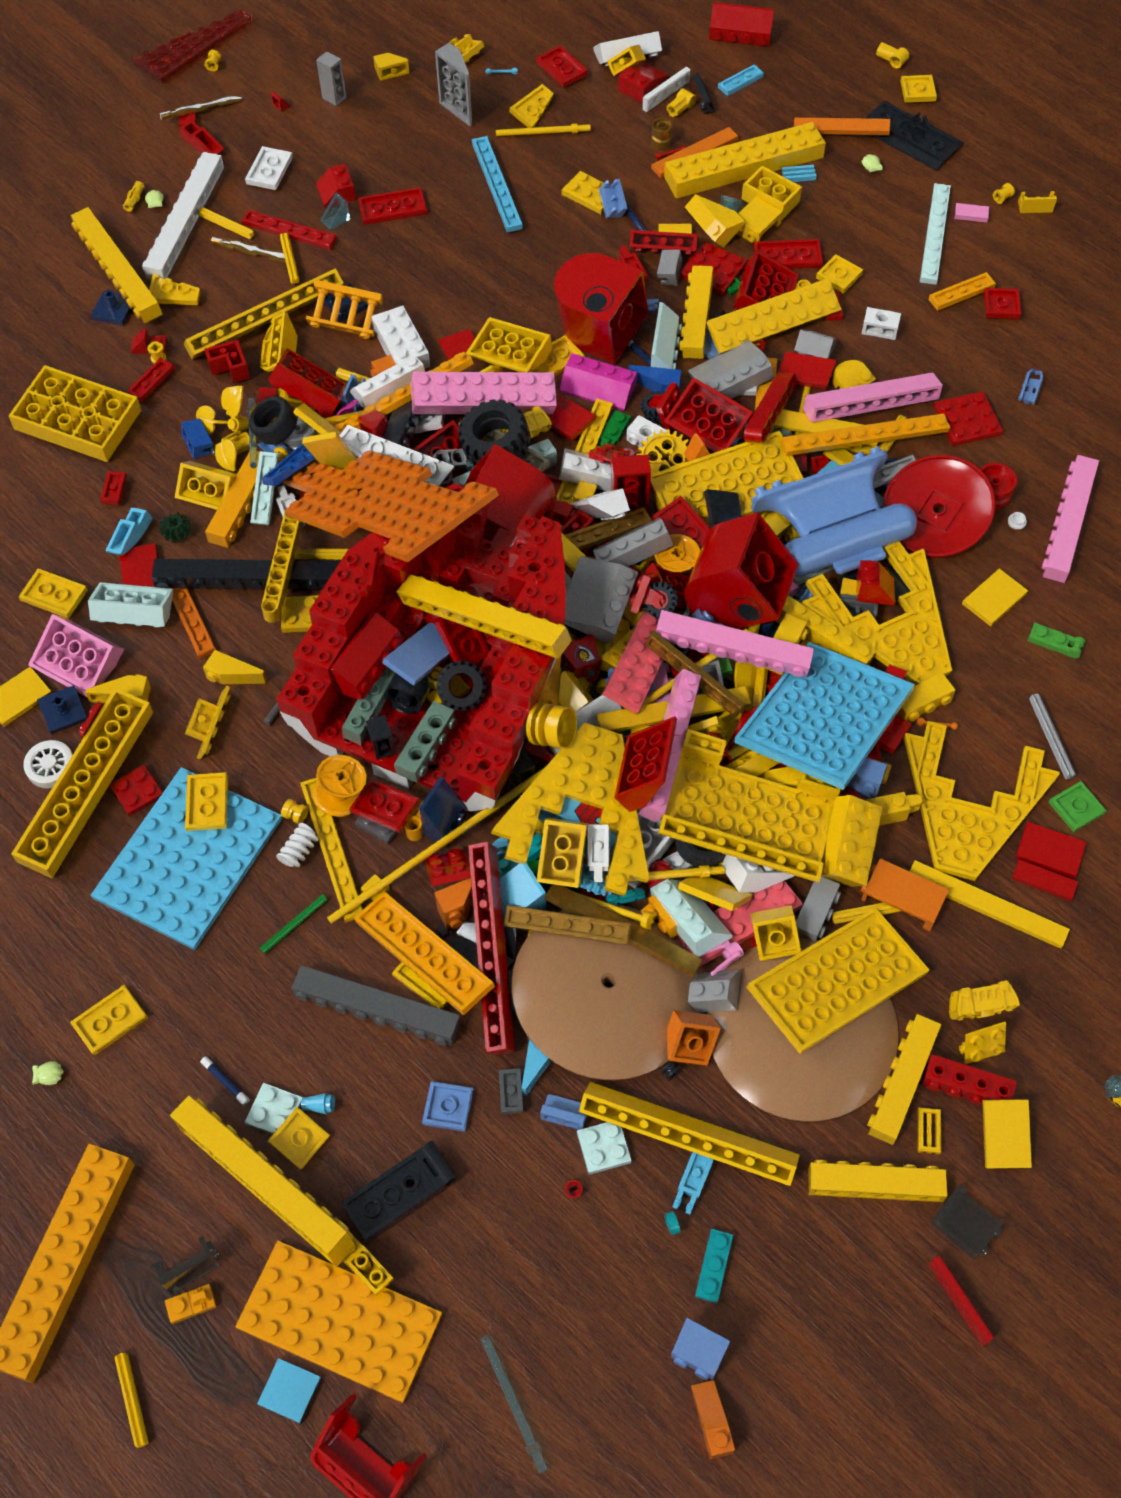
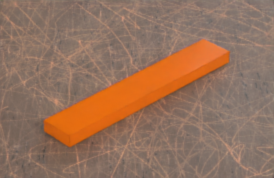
[794,118,890,135]
[651,127,738,178]
[167,587,216,659]

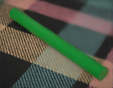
[259,894,328,954]

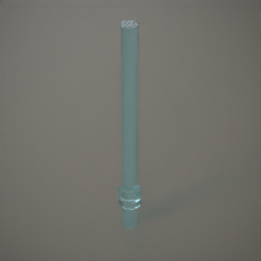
[246,398,257,468]
[480,1335,548,1474]

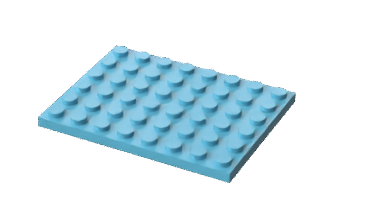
[735,642,914,790]
[91,767,283,950]

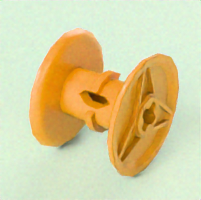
[654,534,700,575]
[313,755,367,817]

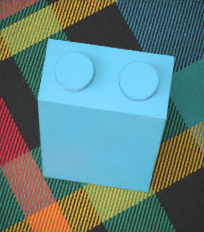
[500,863,546,922]

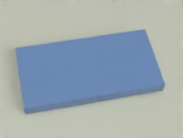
[383,622,450,686]

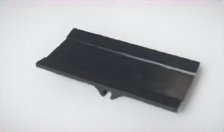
[865,101,964,171]

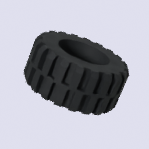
[458,399,531,466]

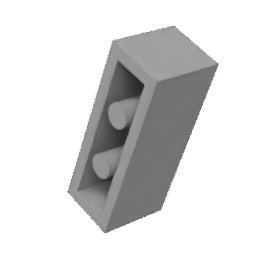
[316,51,347,106]
[796,876,841,941]

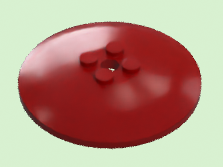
[883,455,995,558]

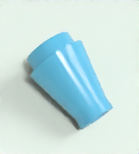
[301,1092,335,1115]

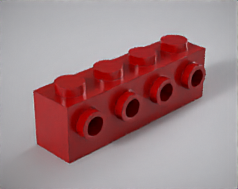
[630,230,697,254]
[921,1054,1017,1105]

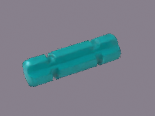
[606,888,645,906]

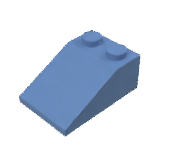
[847,758,887,799]
[671,1318,730,1380]

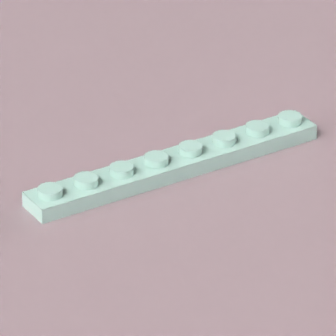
[920,183,951,285]

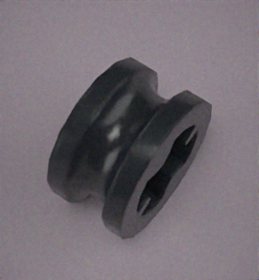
[660,1061,682,1081]

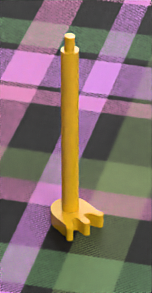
[578,893,657,931]

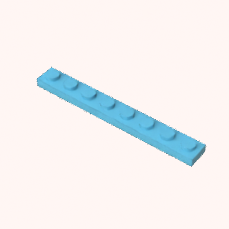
[472,136,522,233]

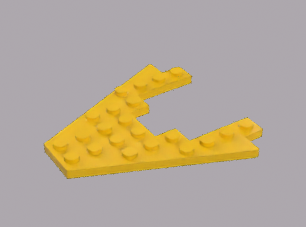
[801,542,952,685]
[904,721,1060,881]
[491,722,649,896]

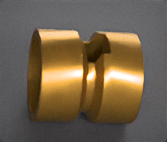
[651,118,672,150]

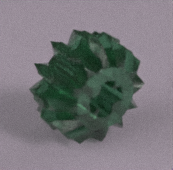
[159,511,191,543]

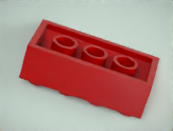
[709,2,774,47]
[330,611,404,700]

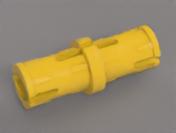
[123,181,145,212]

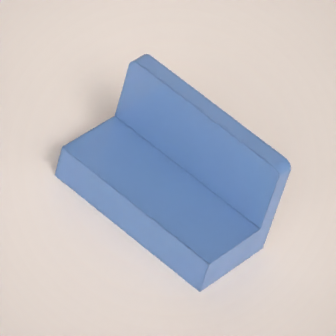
[540,1094,587,1130]

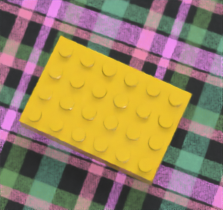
[9,365,141,462]

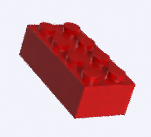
[611,455,651,515]

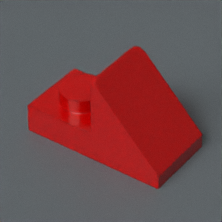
[131,327,167,354]

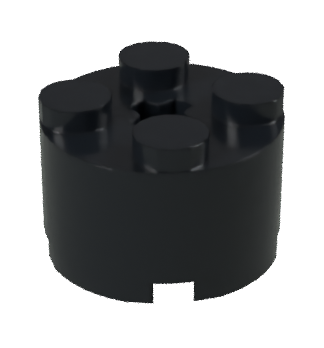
[384,673,430,714]

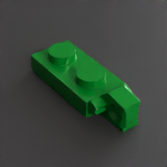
[599,410,631,446]

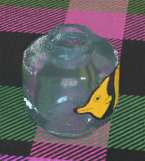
[1103,1075,1121,1108]

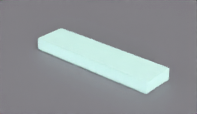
[250,451,279,526]

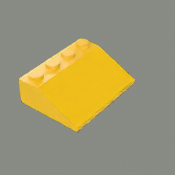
[466,317,553,372]

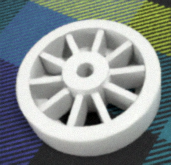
[24,740,73,788]

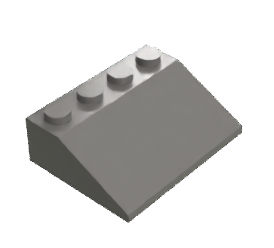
[435,42,472,127]
[688,340,773,399]
[565,557,638,644]

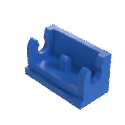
[181,418,213,460]

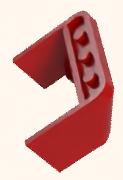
[310,1393,427,1498]

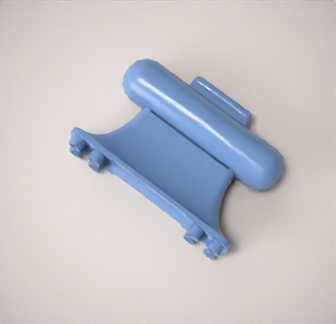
[751,446,917,576]

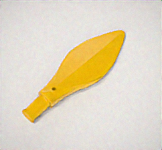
[734,624,761,718]

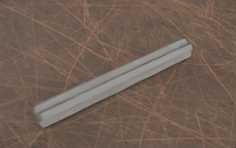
[1029,693,1076,780]

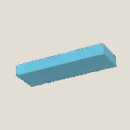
[718,65,764,96]

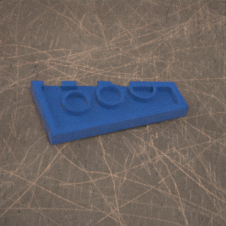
[261,444,315,486]

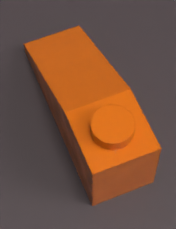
[691,1380,735,1460]

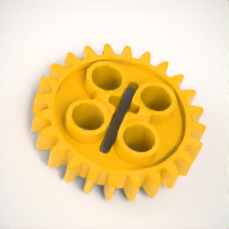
[637,429,689,474]

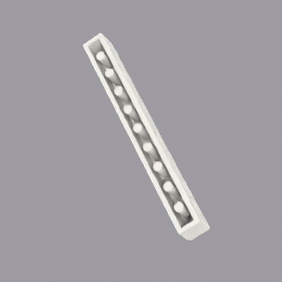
[142,152,224,279]

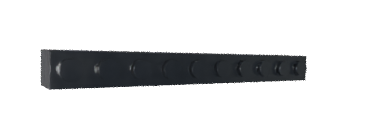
[152,559,340,591]

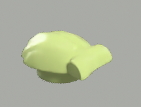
[862,154,883,172]
[145,190,164,208]
[32,1061,64,1085]

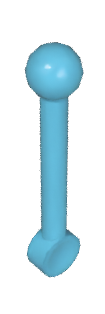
[485,68,518,75]

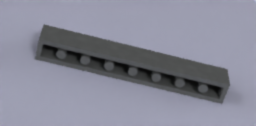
[291,965,461,1046]

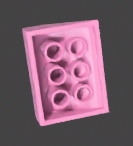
[28,614,124,697]

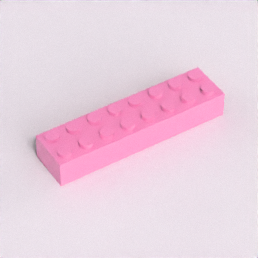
[410,372,557,414]

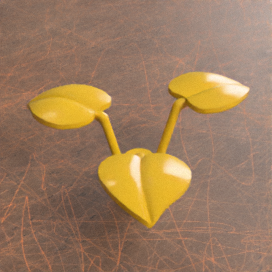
[196,386,249,471]

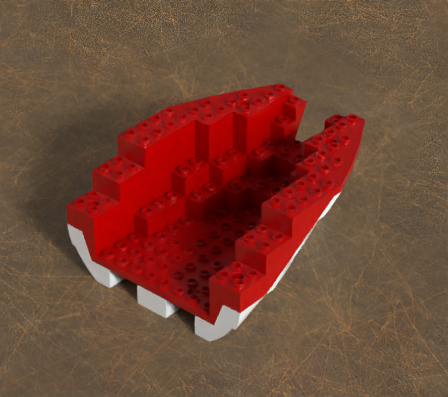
[276,483,566,811]

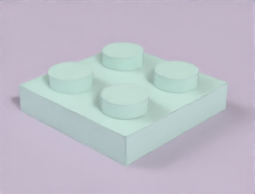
[245,1083,302,1135]
[577,1122,631,1175]

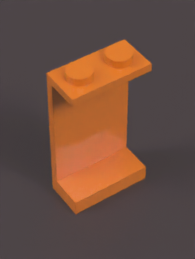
[860,859,949,931]

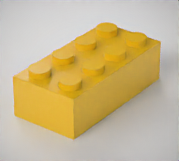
[821,795,883,887]

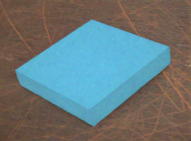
[257,1358,321,1424]

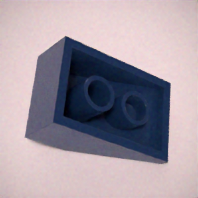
[419,776,466,842]

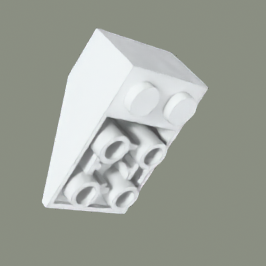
[722,855,795,893]

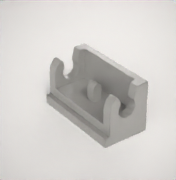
[657,250,683,286]

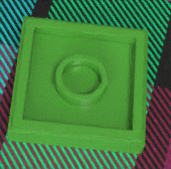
[1048,781,1107,833]

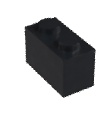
[365,715,396,760]

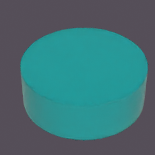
[664,1211,681,1235]

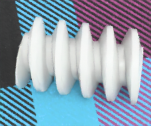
[276,823,319,867]

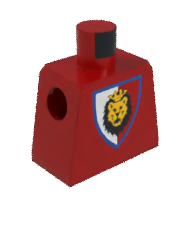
[561,634,601,682]

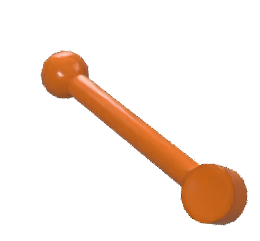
[917,718,958,730]

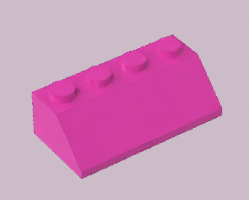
[559,353,637,411]

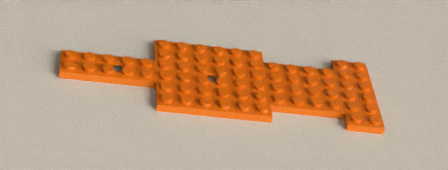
[281,450,499,562]

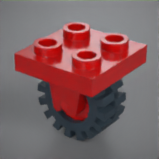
[640,383,681,434]
[630,572,679,617]

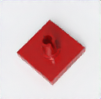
[876,715,912,754]

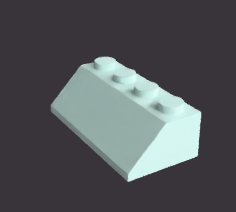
[651,302,682,369]
[88,582,173,627]
[650,879,732,957]

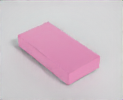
[954,203,989,222]

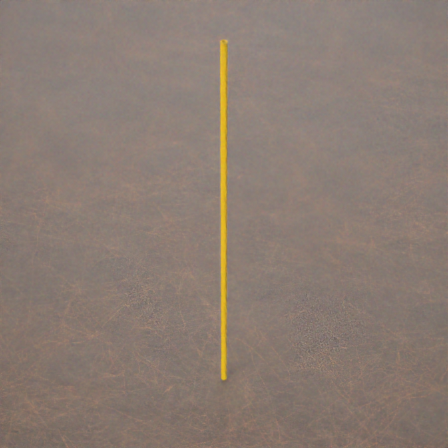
[327,629,749,924]

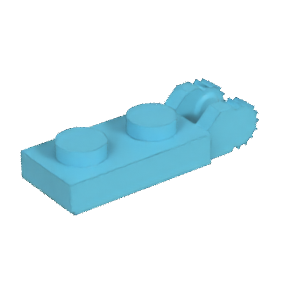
[673,1152,714,1215]

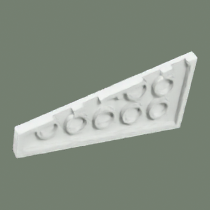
[339,425,456,486]

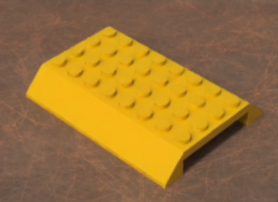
[658,729,840,883]

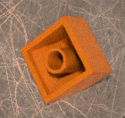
[434,878,473,929]
[667,1010,721,1065]

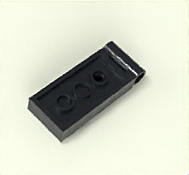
[341,1141,458,1244]

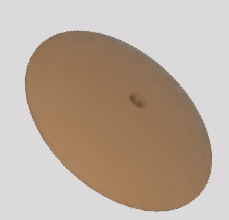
[512,905,699,1080]
[707,938,899,1122]

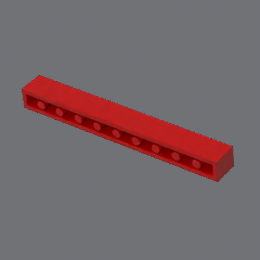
[468,842,515,1056]

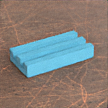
[782,165,817,182]

